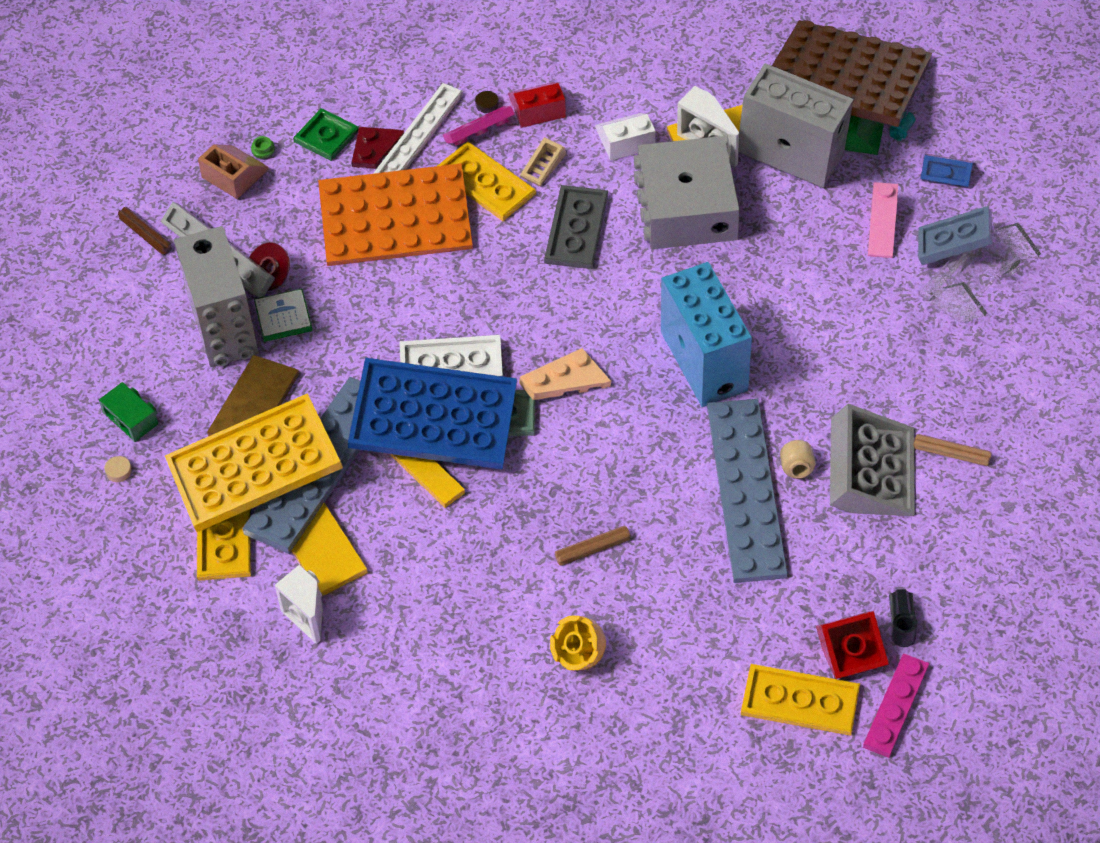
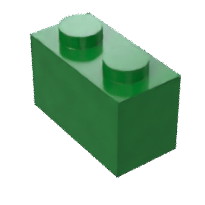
[99,382,158,442]

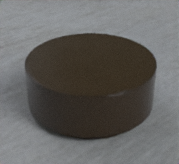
[475,91,499,113]

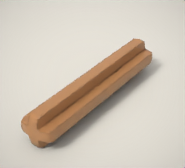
[914,434,991,466]
[555,526,630,565]

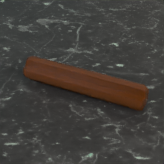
[118,207,172,255]

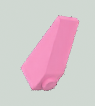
[868,182,898,258]

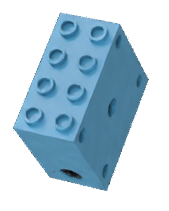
[661,262,752,407]

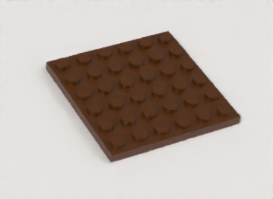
[772,20,932,127]

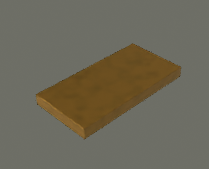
[207,355,299,436]

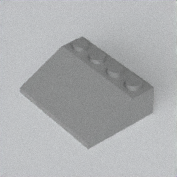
[830,404,915,516]

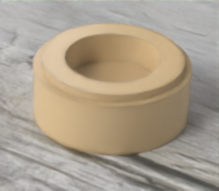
[104,456,132,482]

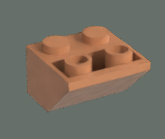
[198,144,269,199]

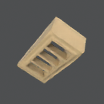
[520,137,566,187]

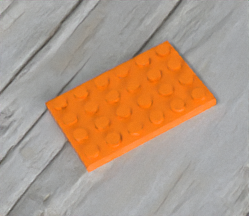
[318,163,473,266]

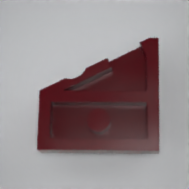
[351,127,404,169]

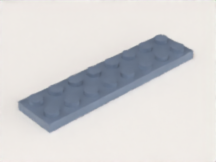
[242,377,360,554]
[707,399,787,583]

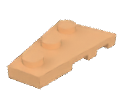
[519,348,611,400]

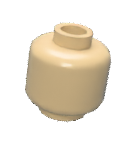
[780,440,816,479]

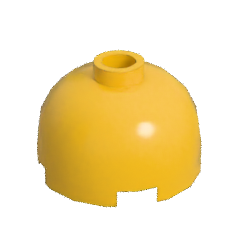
[550,615,606,671]

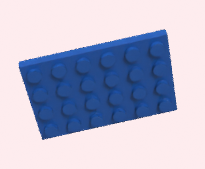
[348,357,517,470]

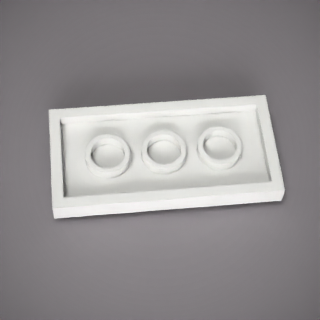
[400,335,503,376]

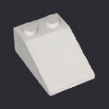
[677,86,739,167]

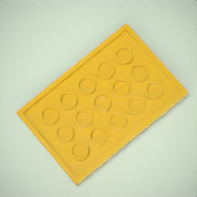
[165,393,343,532]

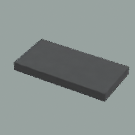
[544,185,608,269]

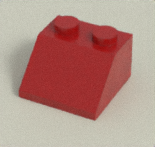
[508,82,566,128]
[816,611,889,679]

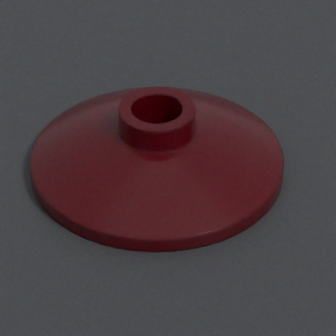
[249,242,290,291]

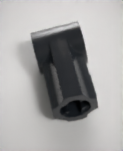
[889,589,917,648]

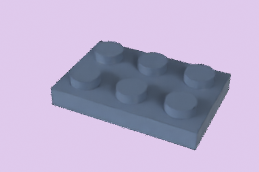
[918,206,993,265]

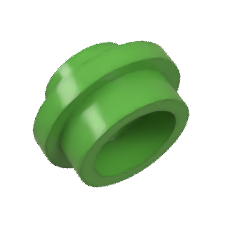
[251,136,275,158]

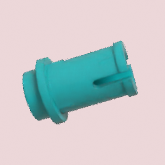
[889,111,916,141]

